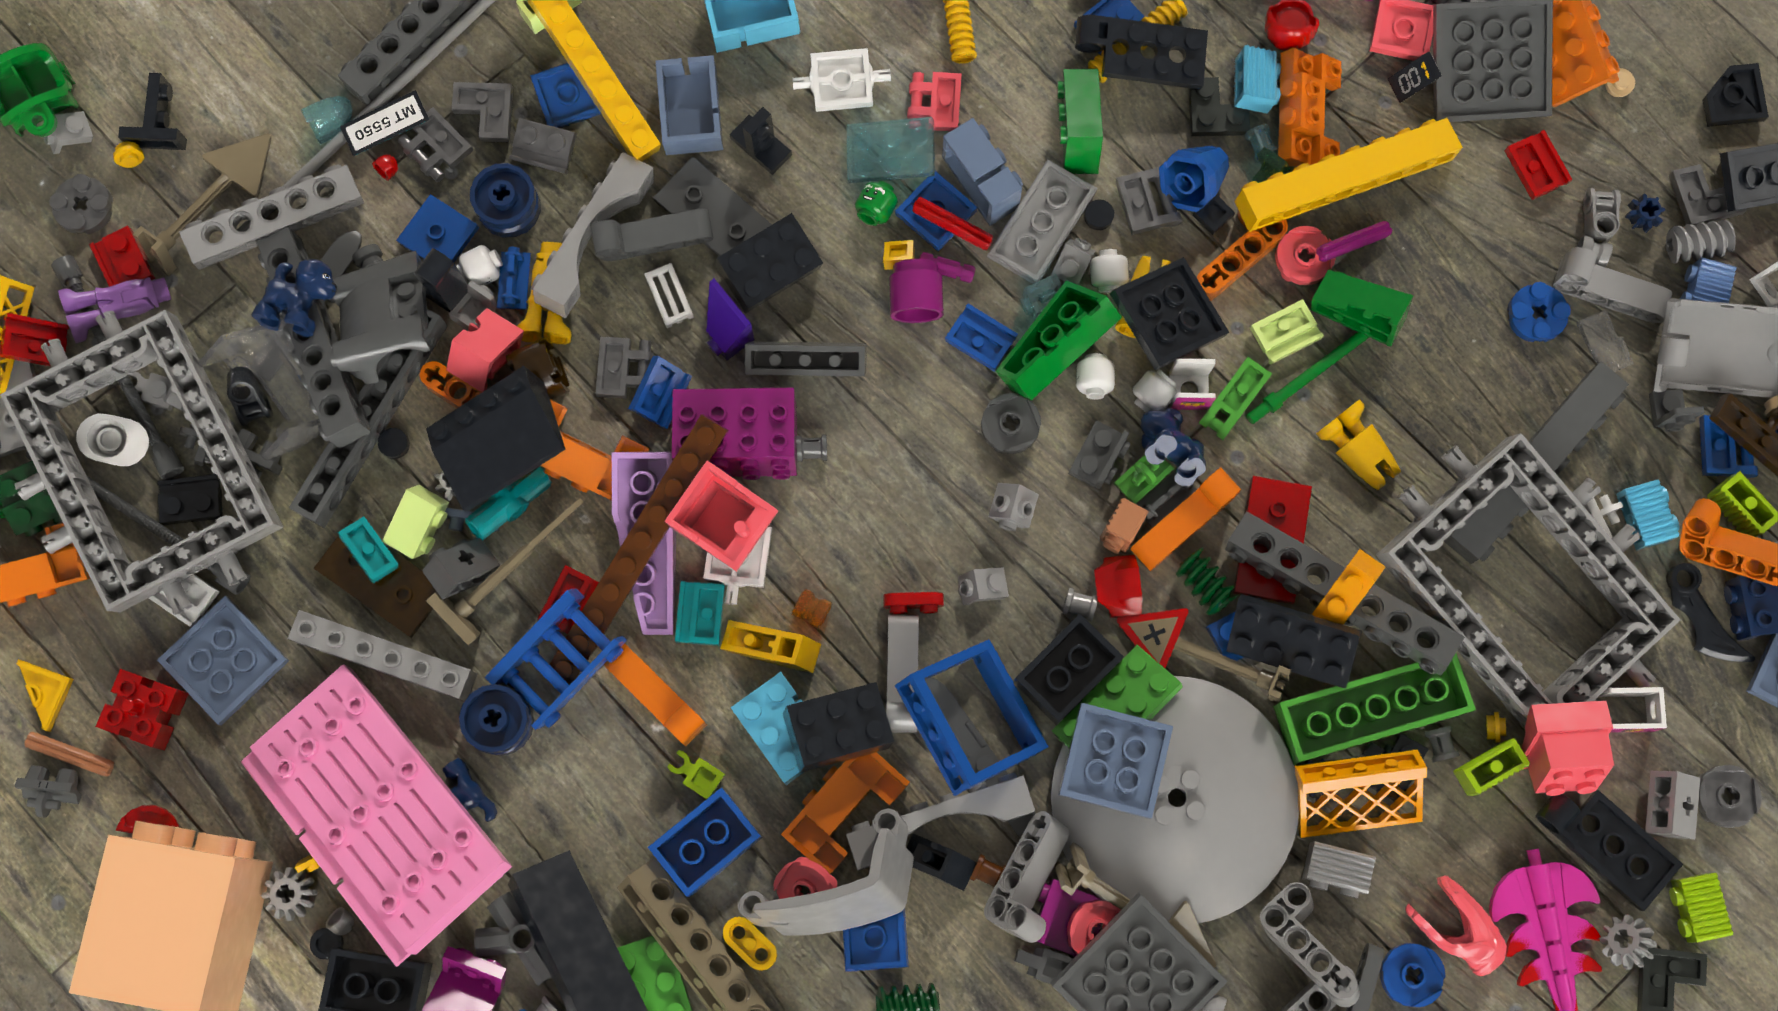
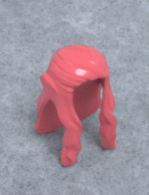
[1405,876,1507,976]

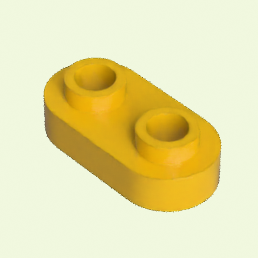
[723,917,777,971]

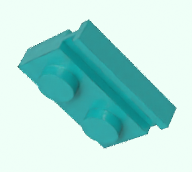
[675,581,725,646]

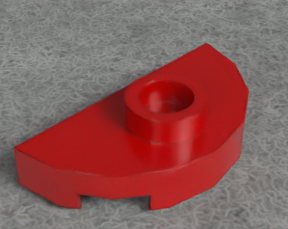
[115,805,180,833]

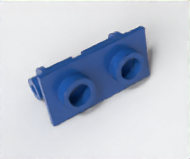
[497,247,531,310]

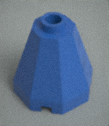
[1159,146,1229,212]

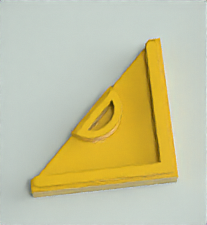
[16,659,74,732]

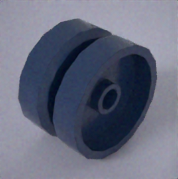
[470,163,541,238]
[459,684,534,756]

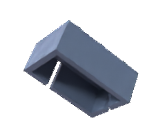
[656,55,723,156]
[942,118,1023,226]

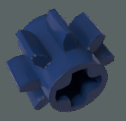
[1625,194,1666,233]

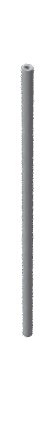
[237,0,496,232]

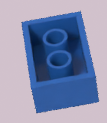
[648,787,763,897]

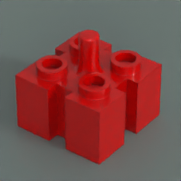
[95,669,189,751]

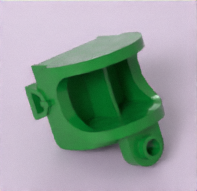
[0,43,79,137]

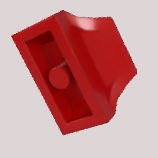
[1094,555,1142,618]

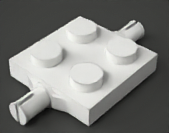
[792,48,891,112]
[703,527,772,605]

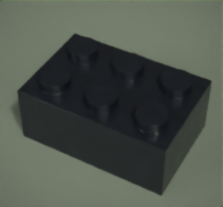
[714,213,823,314]
[1013,614,1124,726]
[783,682,894,773]
[318,948,433,1011]

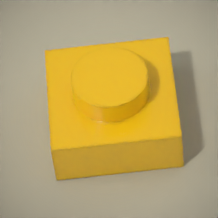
[883,240,915,270]

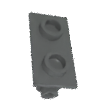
[1137,470,1197,528]

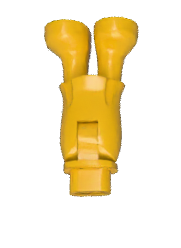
[517,242,572,344]

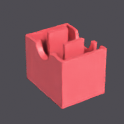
[446,308,524,392]

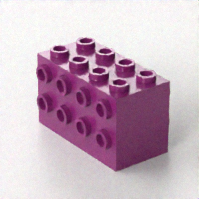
[672,388,797,480]

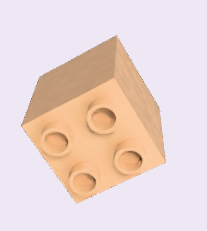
[69,821,273,1011]

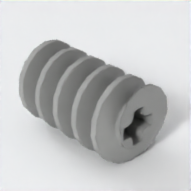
[1666,220,1736,264]

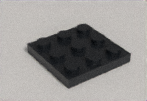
[1110,257,1229,370]

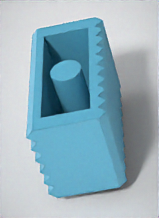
[1234,45,1281,114]
[1616,480,1680,550]

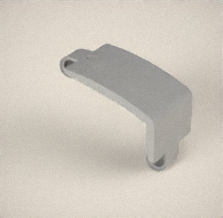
[1654,298,1778,398]
[738,809,914,936]

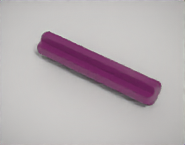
[1316,221,1392,262]

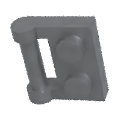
[1116,167,1182,235]

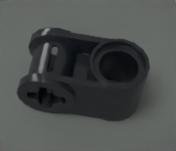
[227,366,273,427]

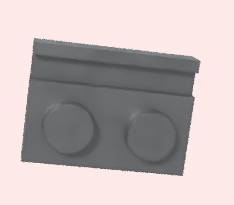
[509,118,577,174]

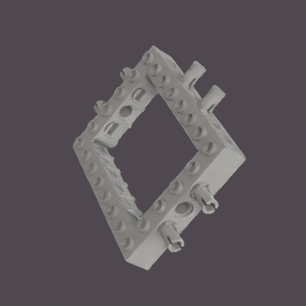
[0,310,284,615]
[1376,433,1680,729]

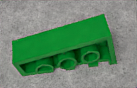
[995,280,1122,400]

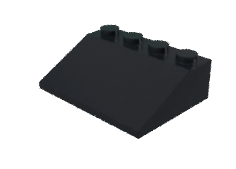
[426,366,566,512]

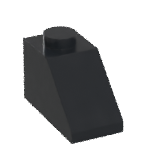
[906,834,977,891]

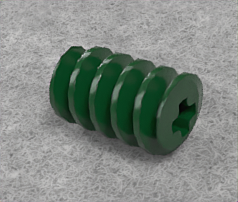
[1176,547,1240,615]
[875,983,940,1011]

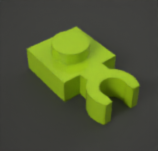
[667,750,726,799]

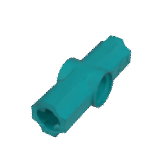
[465,467,552,541]

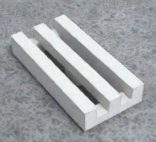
[644,263,694,328]

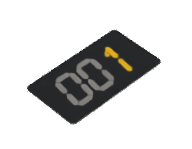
[1388,52,1442,103]

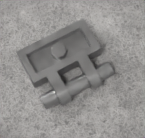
[398,107,474,182]
[595,337,654,399]

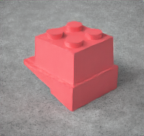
[665,461,779,572]
[1521,701,1614,796]

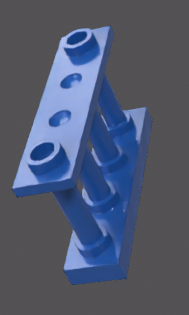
[484,588,627,730]

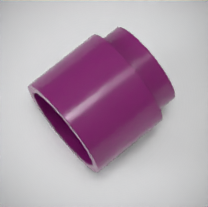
[889,259,944,323]

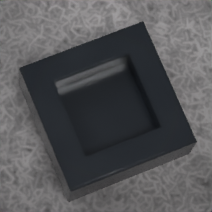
[1193,195,1235,235]

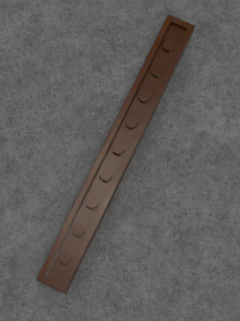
[549,414,729,685]

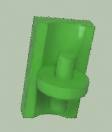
[1114,455,1175,504]

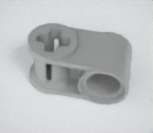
[1583,188,1621,243]

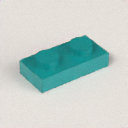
[338,516,399,583]

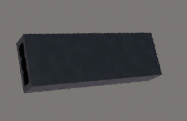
[508,850,648,1011]

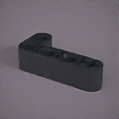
[414,248,468,313]

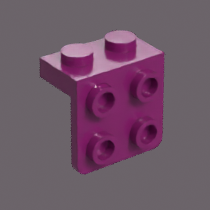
[1037,879,1102,957]
[422,946,507,1011]

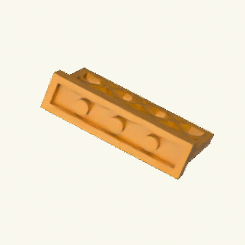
[1295,750,1427,838]

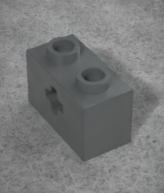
[422,538,500,600]

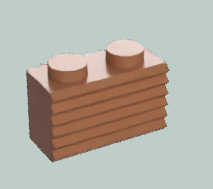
[1100,498,1148,554]

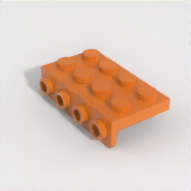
[1552,0,1620,108]

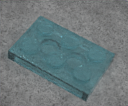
[847,117,935,183]

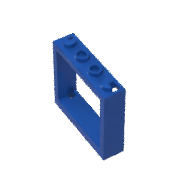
[894,639,1049,796]

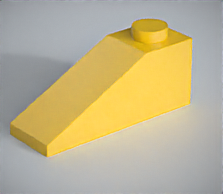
[720,620,821,673]

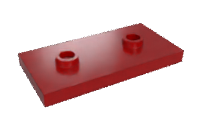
[1233,476,1312,604]

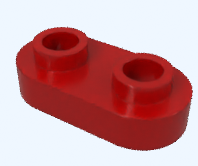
[883,592,944,614]

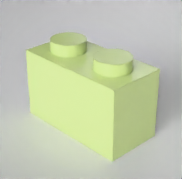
[382,485,449,559]

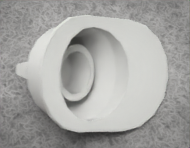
[76,414,149,466]

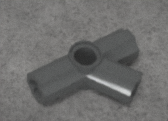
[474,891,552,986]

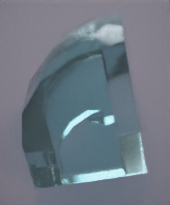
[301,96,353,145]

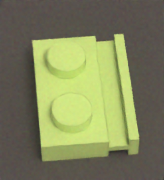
[1250,299,1324,365]

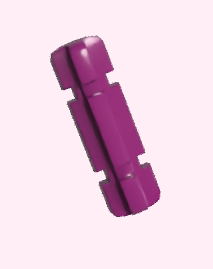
[919,252,976,283]

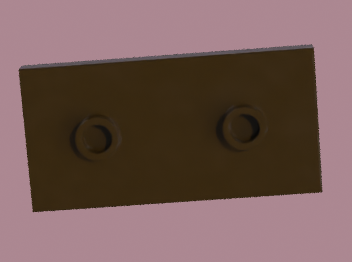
[314,520,436,638]

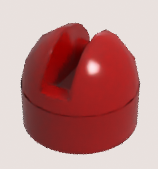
[372,155,398,181]

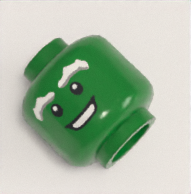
[855,181,898,226]

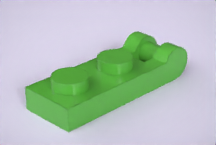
[1199,357,1272,440]

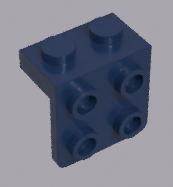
[1724,576,1778,641]

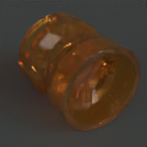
[791,589,833,629]

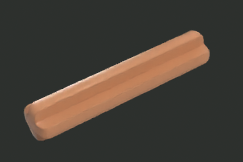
[24,732,114,777]

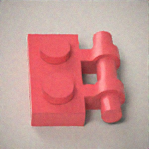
[907,72,962,132]

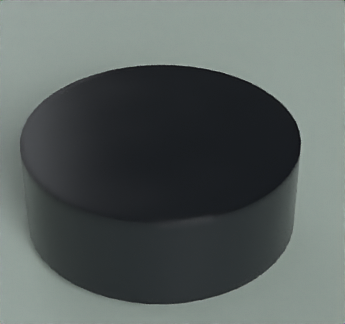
[1084,199,1114,230]
[378,428,410,459]
[310,928,344,959]

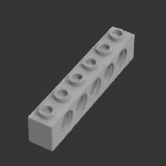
[179,164,364,270]
[287,610,477,702]

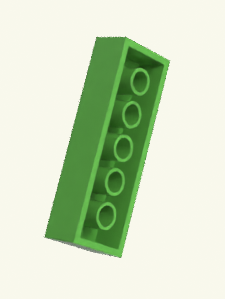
[1273,654,1476,765]

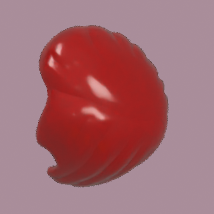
[1265,0,1319,51]

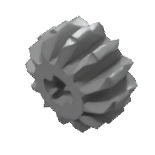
[261,867,318,921]
[1599,914,1657,970]

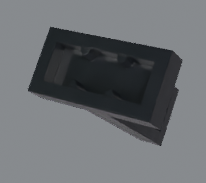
[118,73,187,150]
[729,107,792,175]

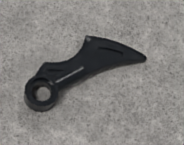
[1666,563,1755,662]

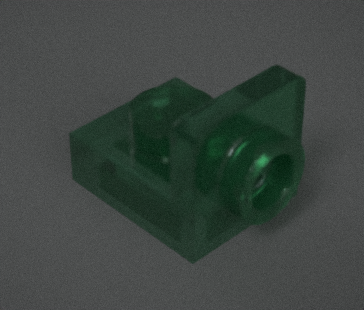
[1252,146,1291,183]

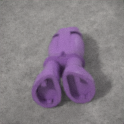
[58,277,172,344]

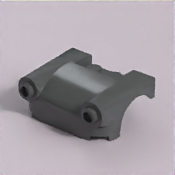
[329,250,430,384]

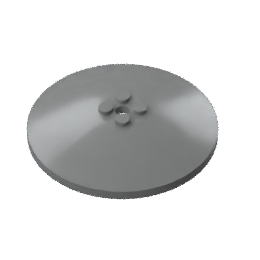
[1051,676,1299,923]

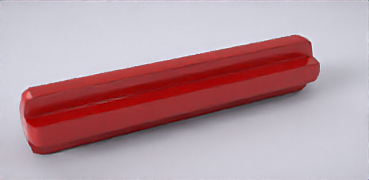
[912,197,993,250]

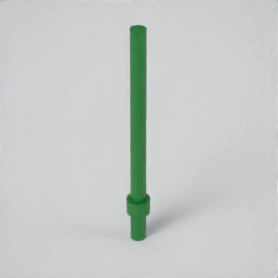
[1246,332,1370,424]

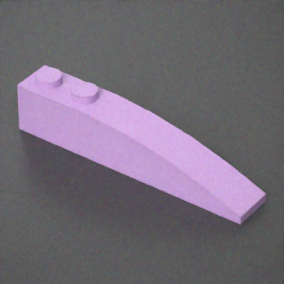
[611,452,676,635]

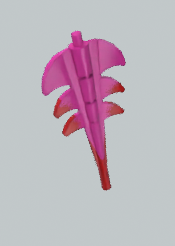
[1489,848,1602,1011]

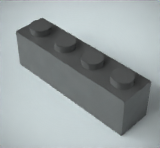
[745,342,867,376]

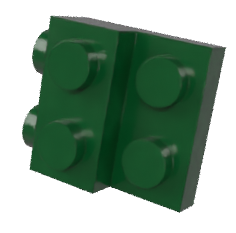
[0,460,62,537]

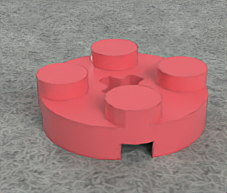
[1275,226,1336,286]
[773,857,838,899]
[1067,900,1121,955]

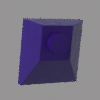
[706,278,755,361]

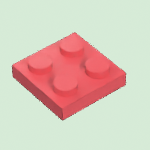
[1369,0,1433,61]

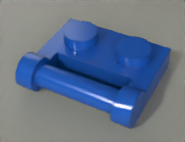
[1699,415,1758,478]

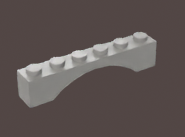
[531,152,654,318]
[846,772,1035,871]

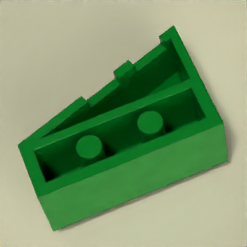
[1057,69,1103,174]
[1310,270,1413,347]

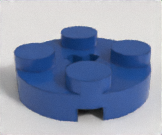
[1507,282,1571,342]
[1380,943,1445,1007]

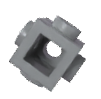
[988,483,1039,531]

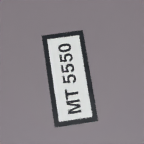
[340,90,429,156]

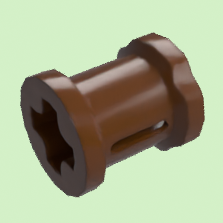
[970,854,1006,887]

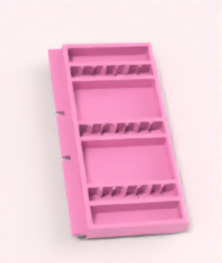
[241,664,512,967]

